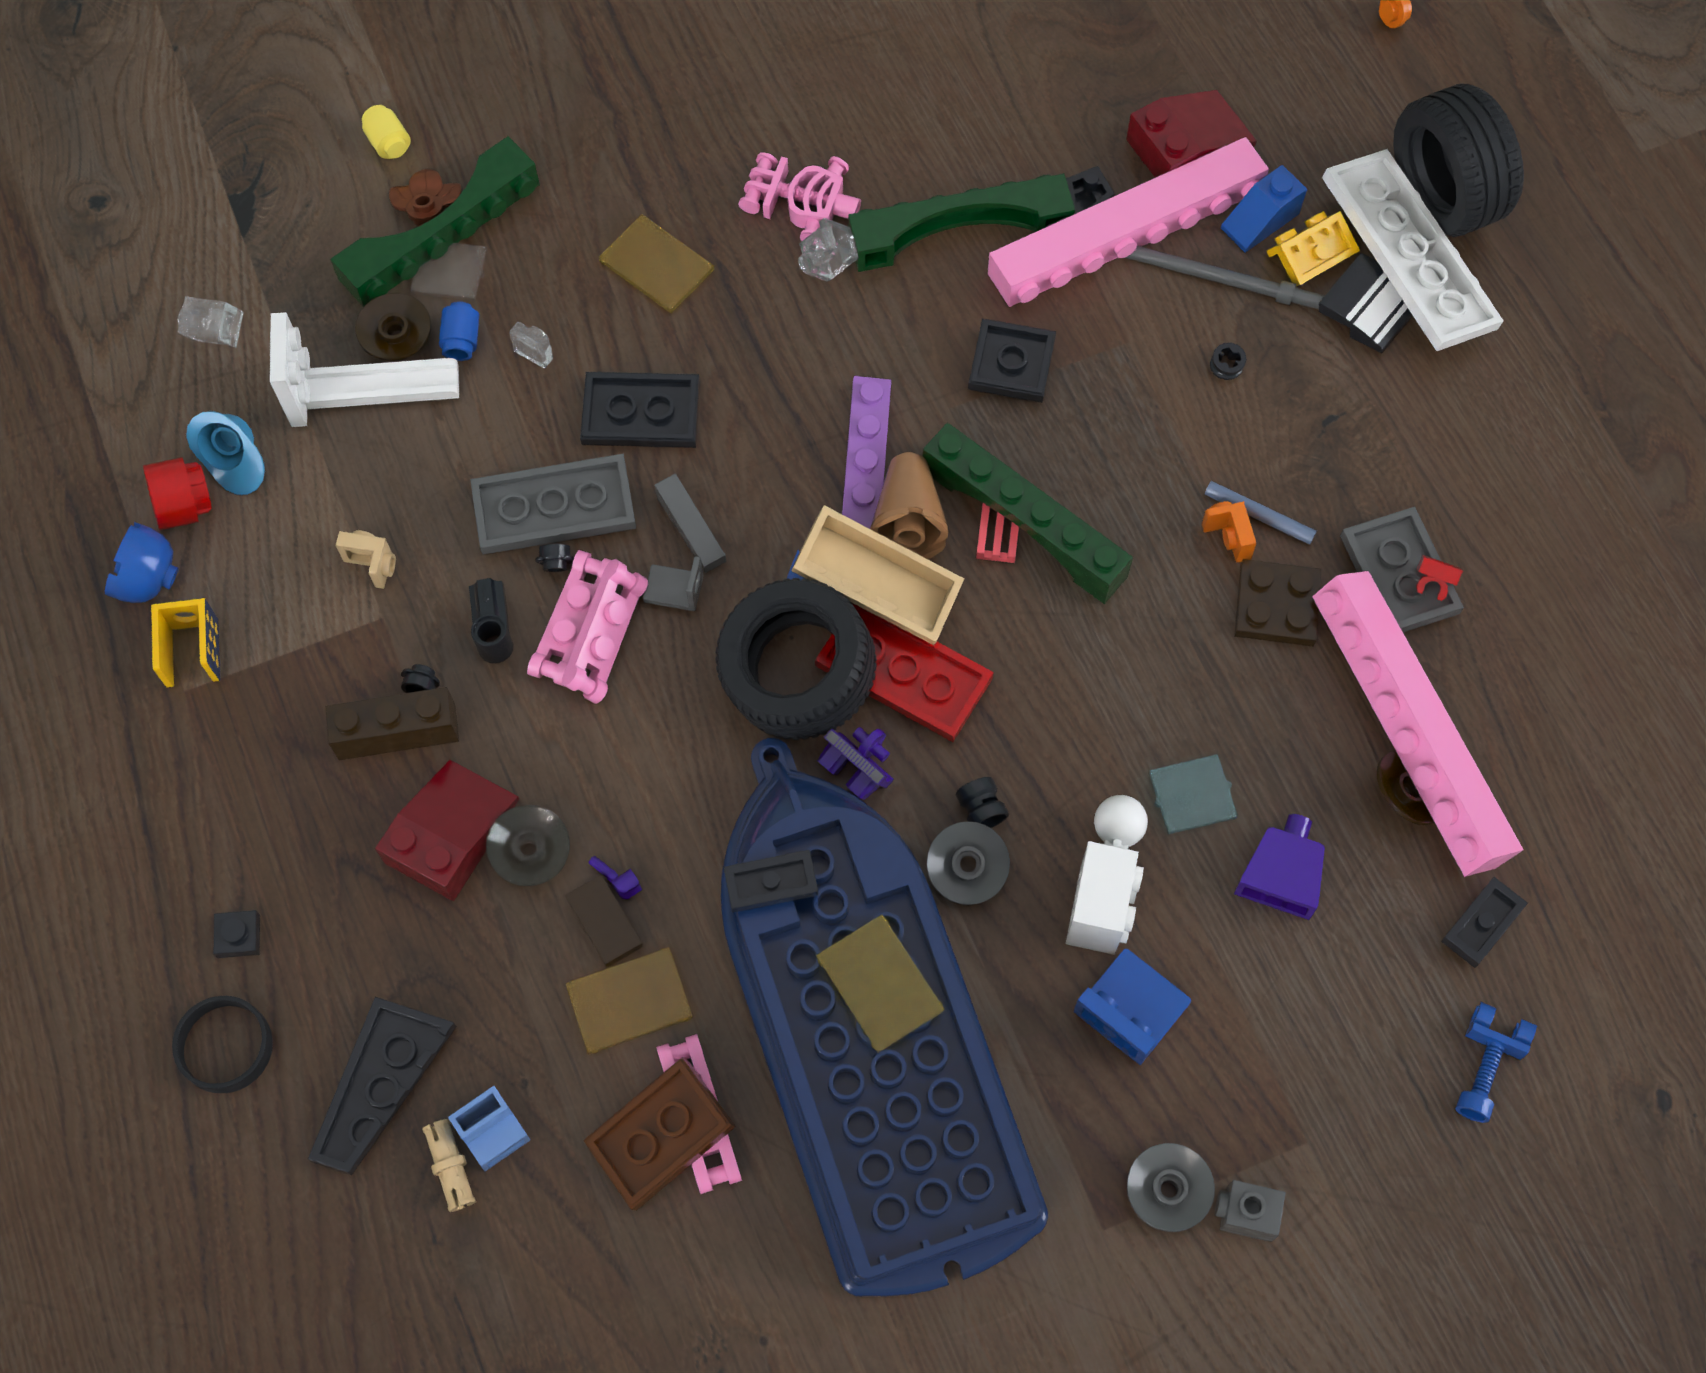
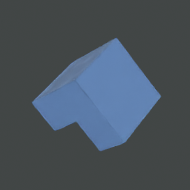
[448,1086,530,1171]

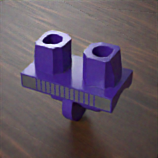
[817,727,894,800]

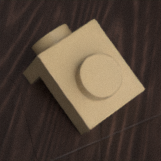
[336,530,396,589]

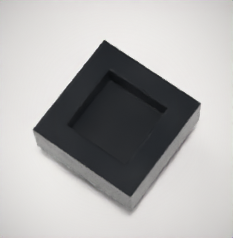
[213,910,260,958]

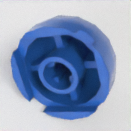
[105,522,178,603]

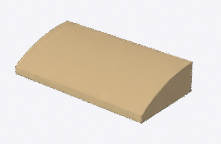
[792,505,964,645]

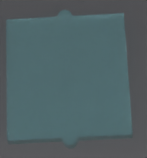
[1149,754,1238,835]

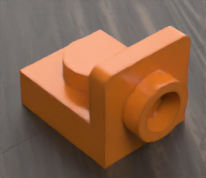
[1202,501,1256,563]

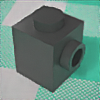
[1215,1180,1286,1242]

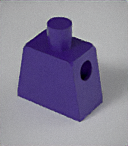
[1234,814,1325,920]

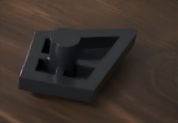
[1066,166,1115,214]

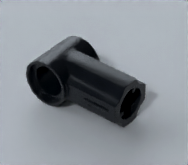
[469,578,514,663]

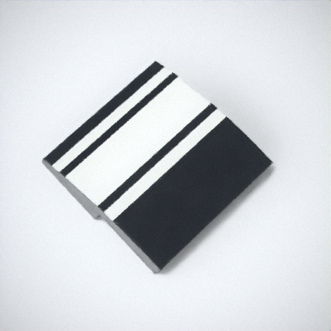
[1319,253,1413,353]

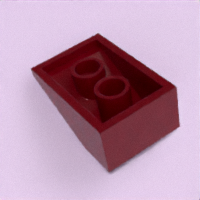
[1126,90,1257,178]
[375,760,519,902]

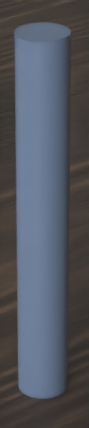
[1204,481,1317,545]

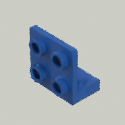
[1073,949,1191,1066]

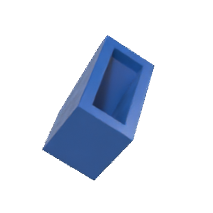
[1221,165,1307,253]

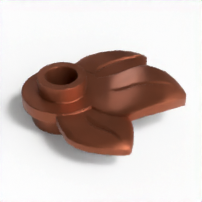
[389,169,462,226]

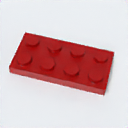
[815,603,994,742]

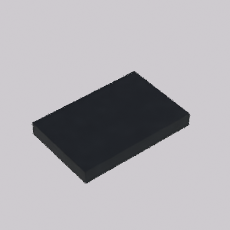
[580,372,700,448]

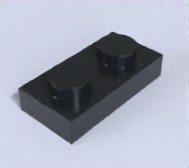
[724,850,818,913]
[1441,877,1528,968]

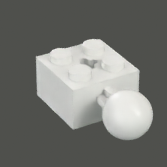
[1065,795,1148,955]

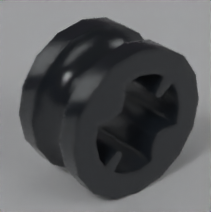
[1210,343,1247,380]

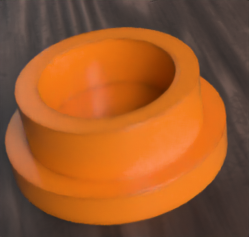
[1379,0,1412,28]

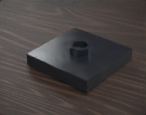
[968,318,1056,403]

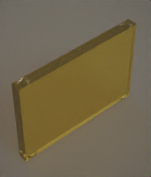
[599,214,714,313]
[816,915,945,1053]
[565,948,693,1055]

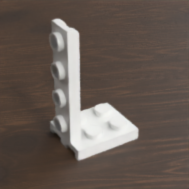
[270,312,459,427]

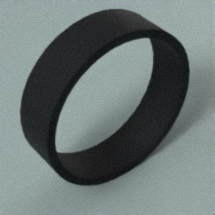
[172,996,273,1093]

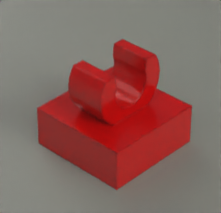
[1416,554,1463,601]

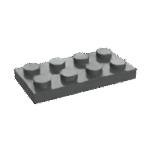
[470,453,637,555]

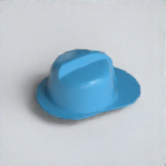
[186,411,265,495]

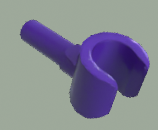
[589,856,642,900]

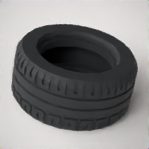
[1393,83,1524,237]
[715,578,877,740]

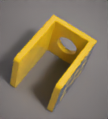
[151,598,220,687]

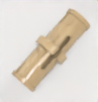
[422,1119,476,1212]

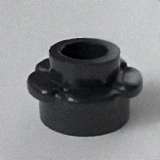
[535,544,574,572]
[401,664,440,693]

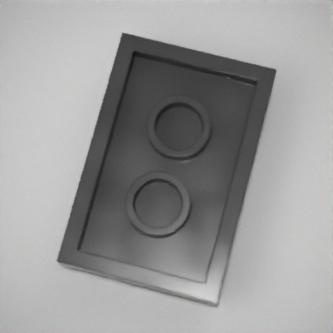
[1340,507,1464,632]

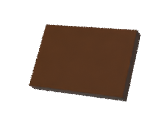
[583,1057,736,1211]

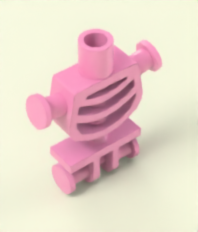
[738,153,861,245]

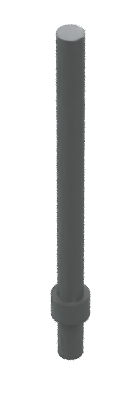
[1125,246,1324,309]

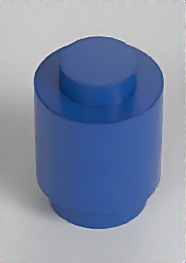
[439,302,480,361]

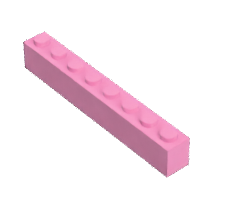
[988,137,1269,307]
[1312,571,1524,877]

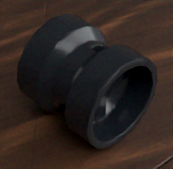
[956,777,1009,828]

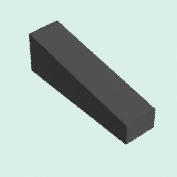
[655,473,726,573]

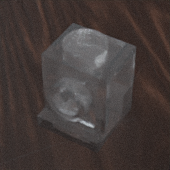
[798,218,859,282]
[177,296,244,348]

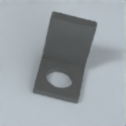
[643,556,704,611]

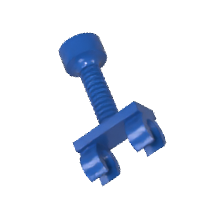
[1455,1002,1537,1123]

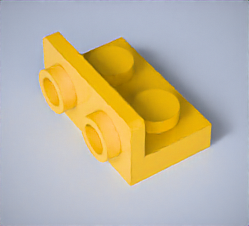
[1266,211,1360,286]

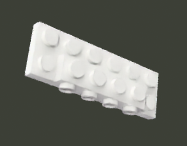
[1322,149,1504,351]

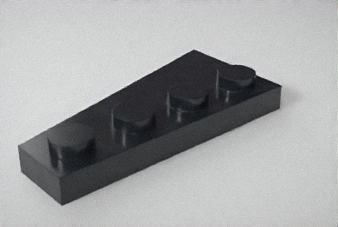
[308,997,457,1175]

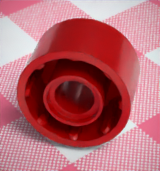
[143,457,212,531]

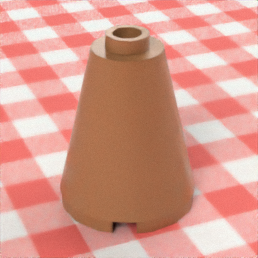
[870,452,949,559]

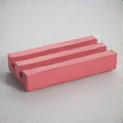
[976,503,1019,563]

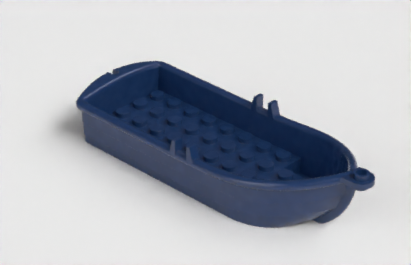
[721,738,1048,1297]

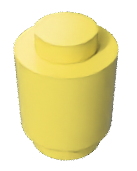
[362,105,411,159]

